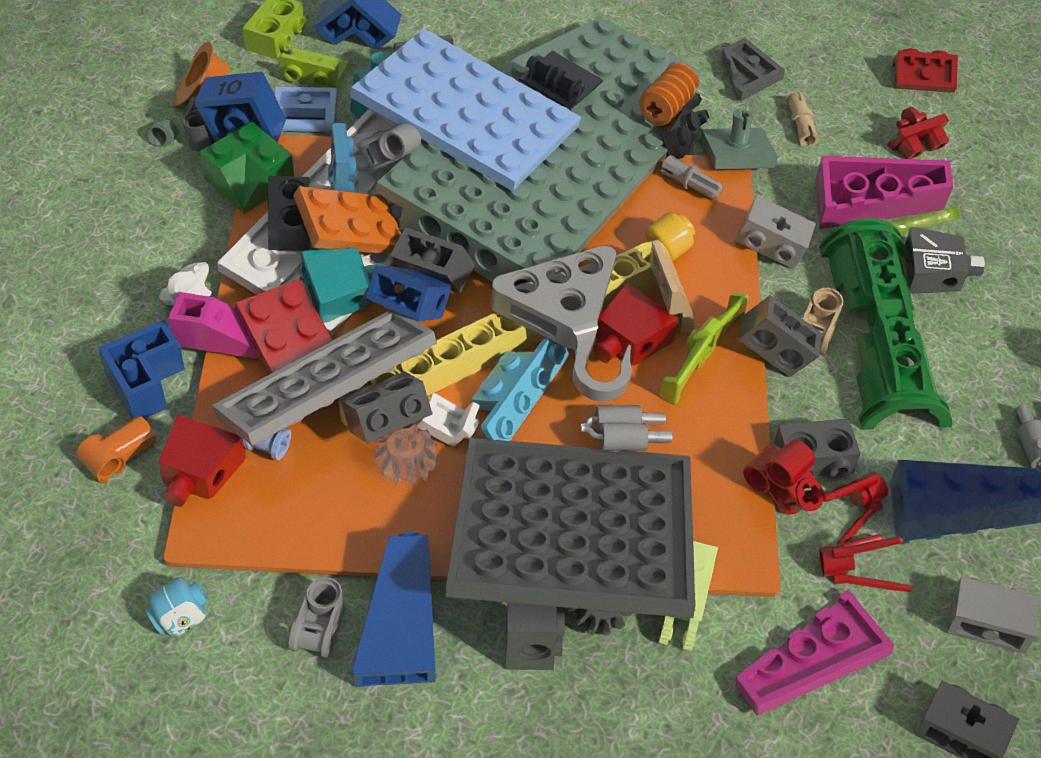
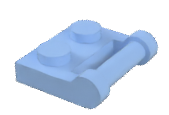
[275,87,338,136]

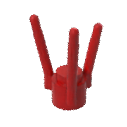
[823,471,888,544]
[819,534,912,592]

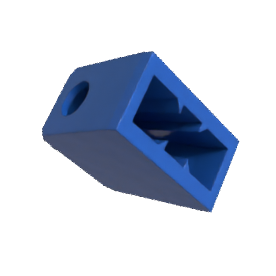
[366,265,451,321]

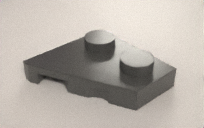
[722,38,785,101]

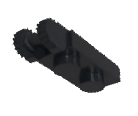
[660,93,709,159]

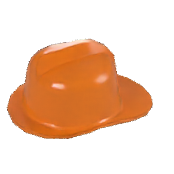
[173,41,229,107]

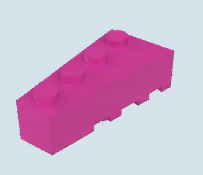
[815,156,953,229]

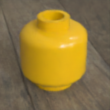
[646,212,695,261]

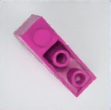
[168,292,261,360]

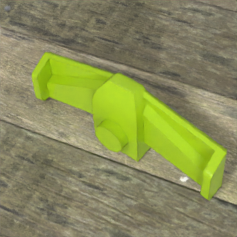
[659,293,749,405]

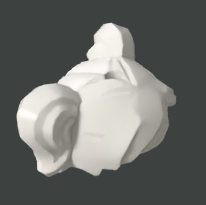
[159,262,212,306]

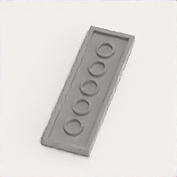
[212,310,437,446]

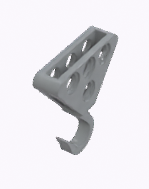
[490,246,632,401]

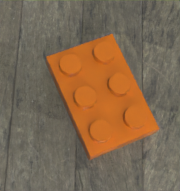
[293,186,401,254]

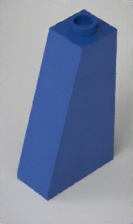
[353,532,436,687]

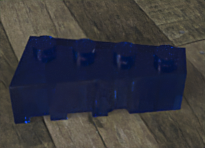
[890,460,1041,544]

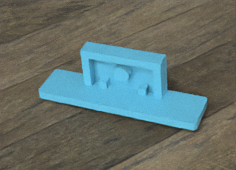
[471,337,569,441]

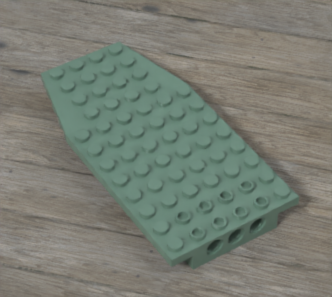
[375,17,701,286]

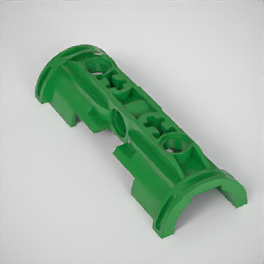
[819,218,953,430]

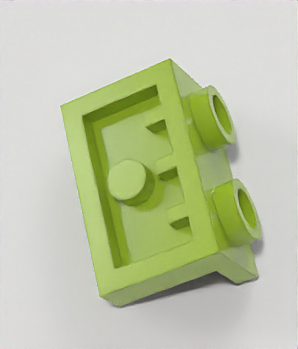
[279,48,350,90]

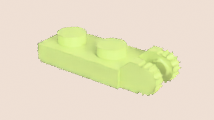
[658,541,718,651]

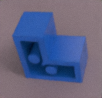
[313,0,402,50]
[98,320,185,419]

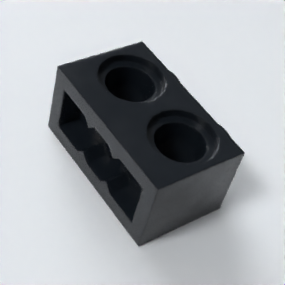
[268,176,310,251]

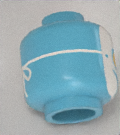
[146,577,209,637]

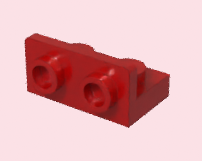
[892,48,958,93]

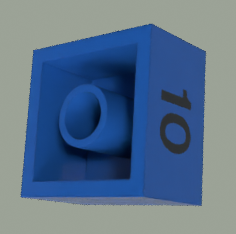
[195,71,286,143]

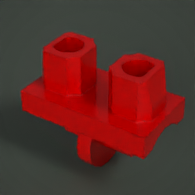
[887,107,949,159]

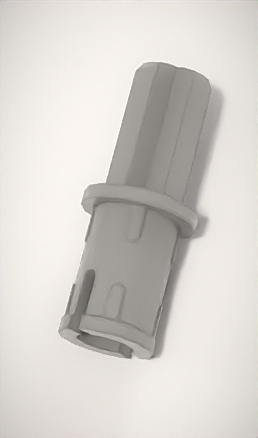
[661,155,723,200]

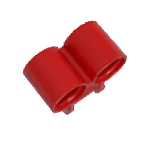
[743,439,824,515]

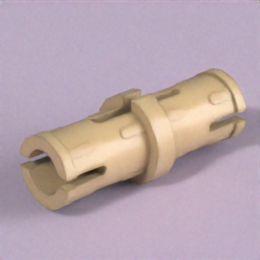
[786,92,819,146]

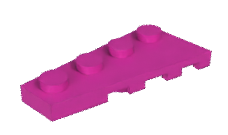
[735,589,894,716]

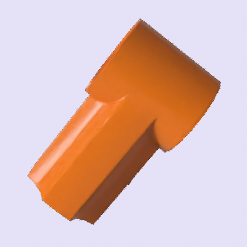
[76,416,157,483]

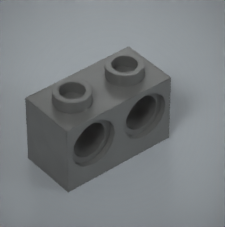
[738,295,822,377]
[340,372,433,444]
[774,418,861,478]

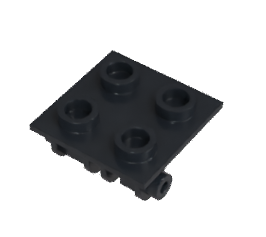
[518,50,603,110]

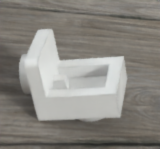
[416,392,480,448]

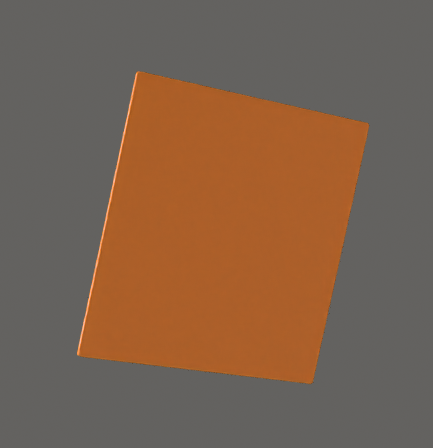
[164,134,780,597]

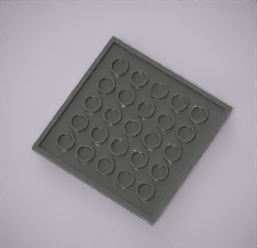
[446,438,696,618]

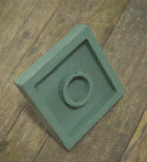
[700,110,778,170]

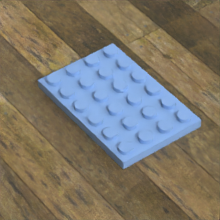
[350,29,581,191]

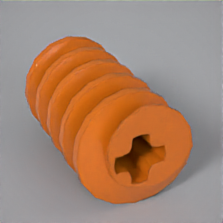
[639,63,700,126]

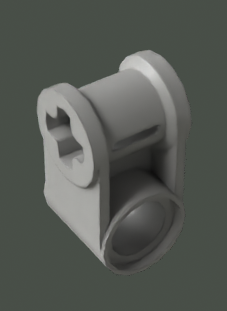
[355,123,421,174]
[288,577,345,659]

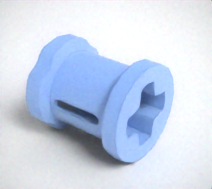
[243,428,292,461]

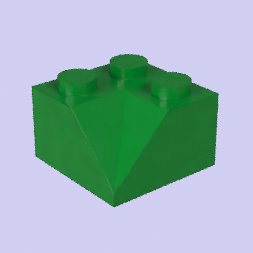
[200,122,295,214]

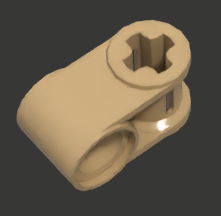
[801,288,843,355]

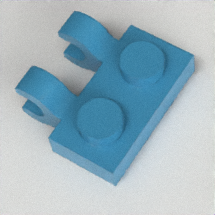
[328,123,356,192]

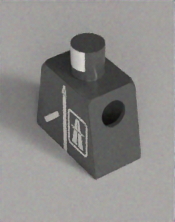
[904,227,984,294]

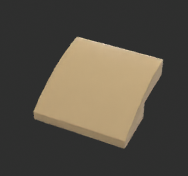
[650,240,694,334]

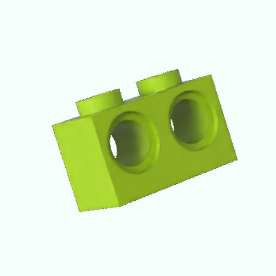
[242,0,306,59]

